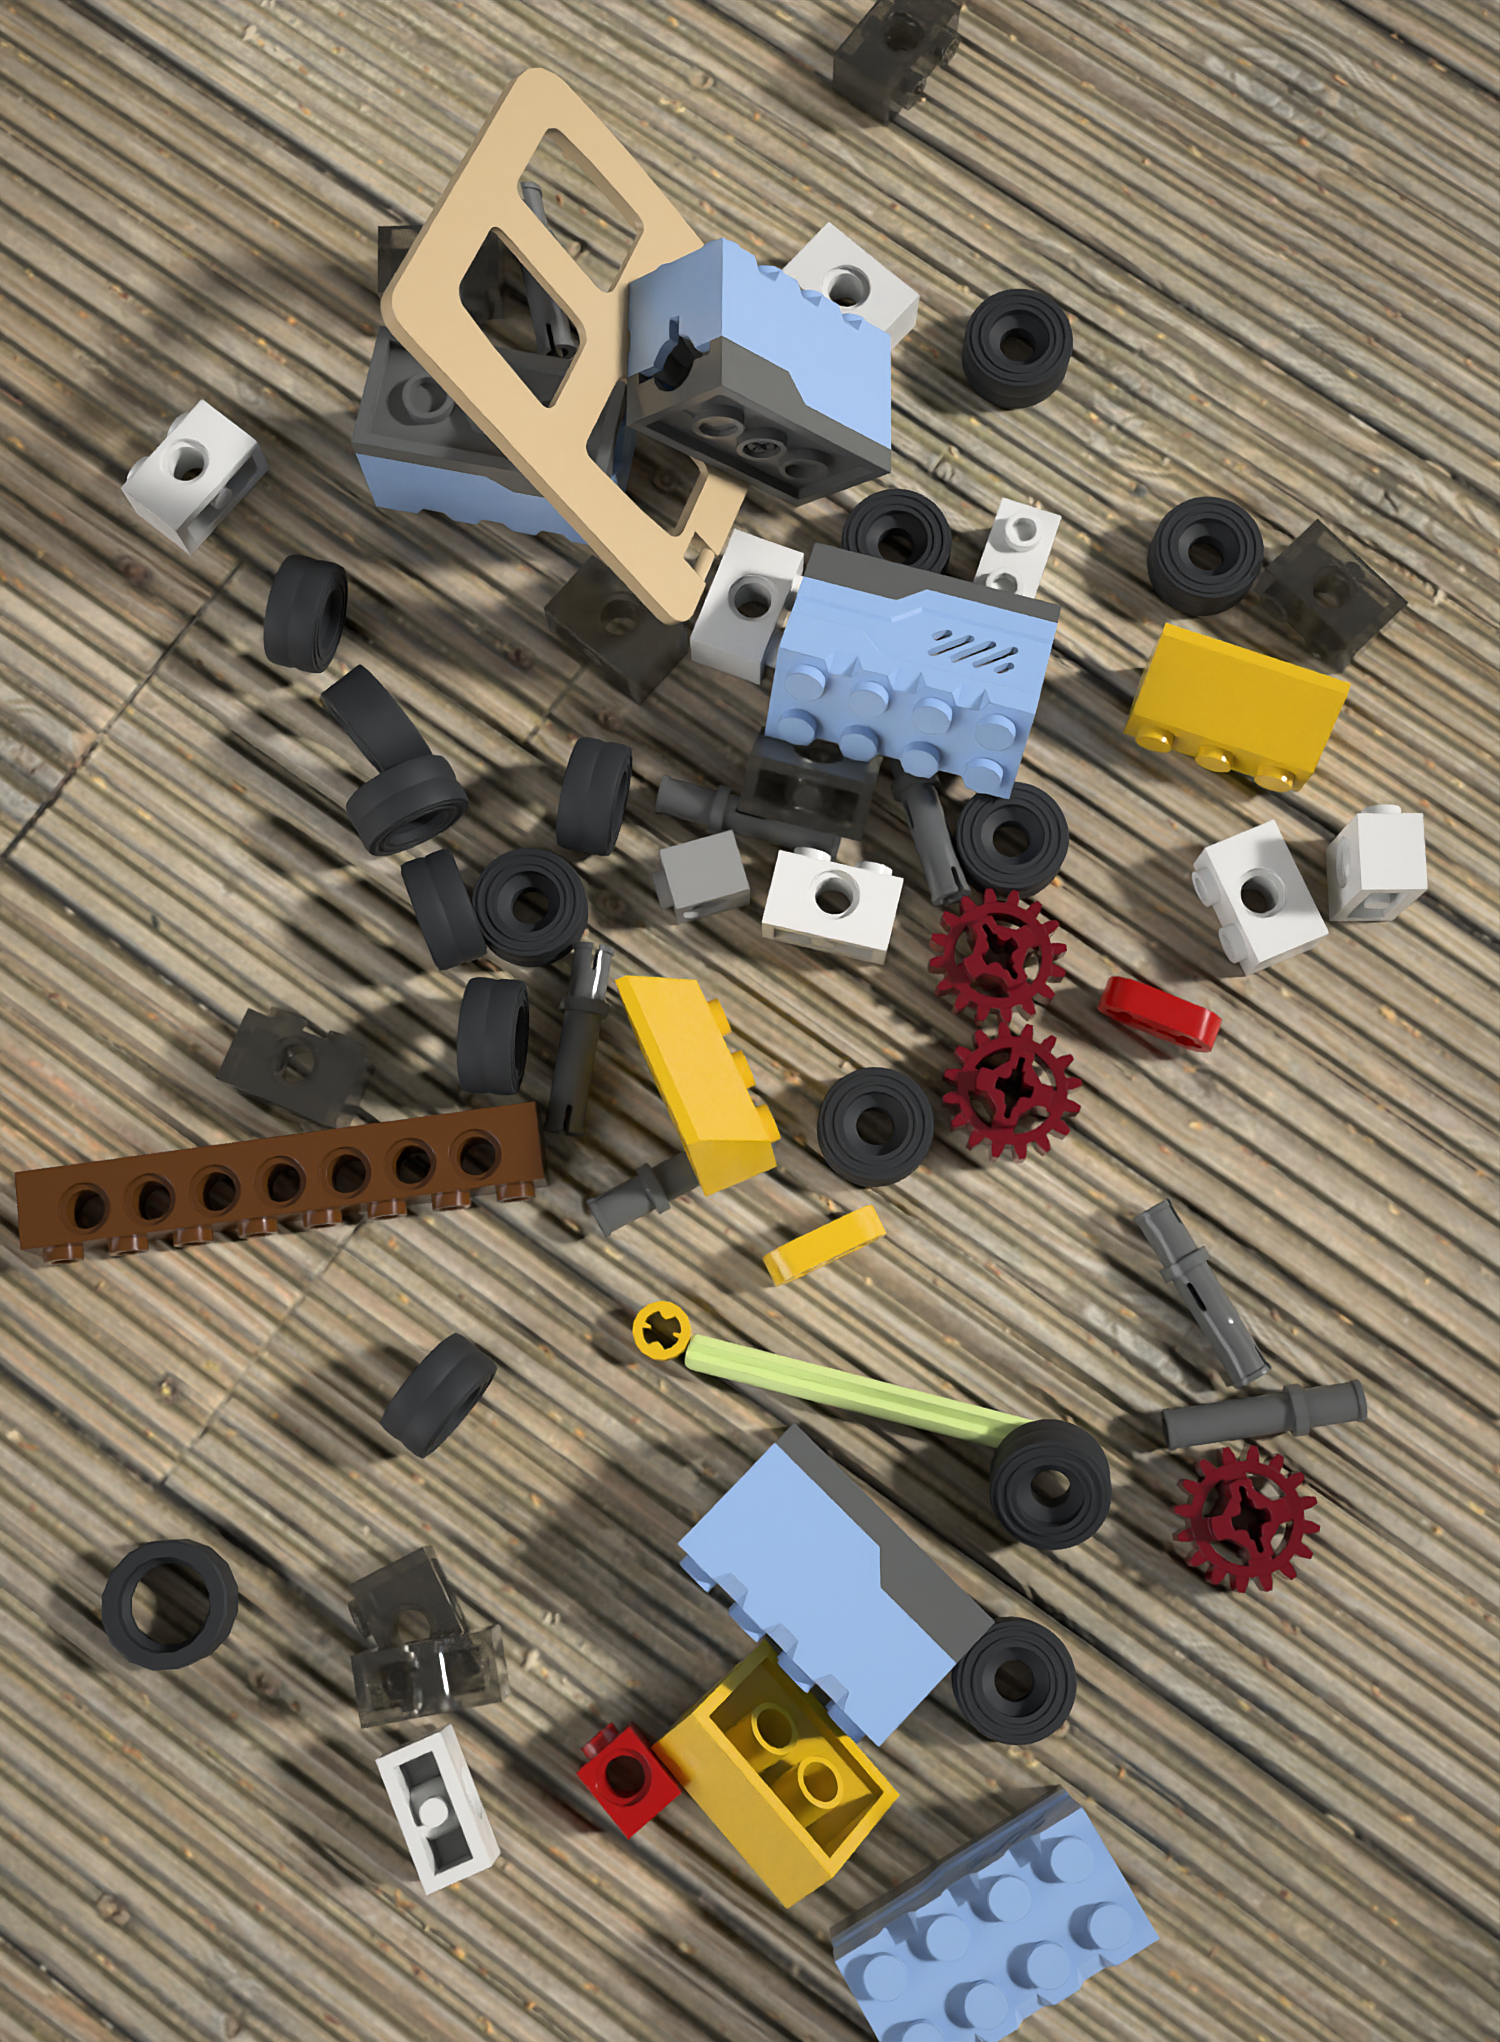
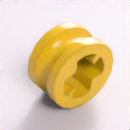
[632,1301,692,1361]

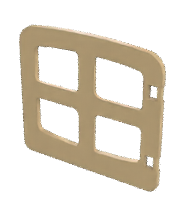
[380,67,750,626]

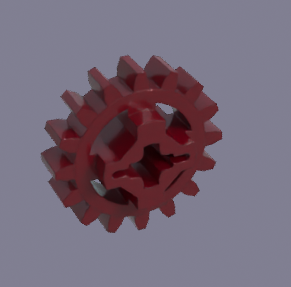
[927,888,1067,1027]
[941,1022,1082,1164]
[1169,1445,1320,1593]

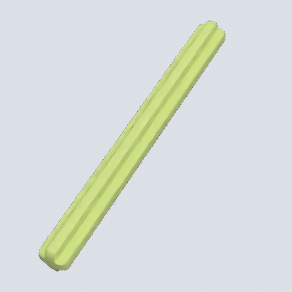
[685,1334,1034,1448]

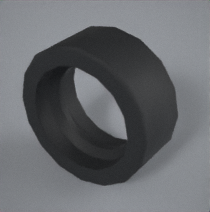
[321,664,433,774]
[102,1539,238,1671]

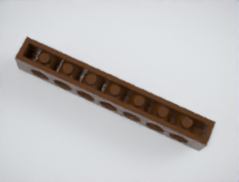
[15,1101,550,1265]

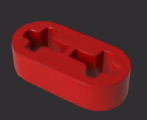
[1098,976,1222,1053]

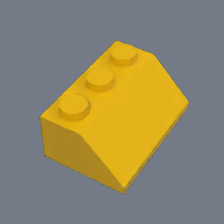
[1123,623,1351,792]
[614,975,781,1197]
[650,1639,900,1909]

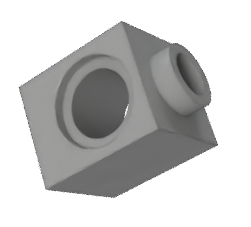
[651,830,750,925]

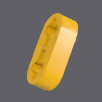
[762,1204,887,1287]

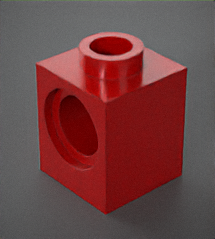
[576,1720,683,1840]

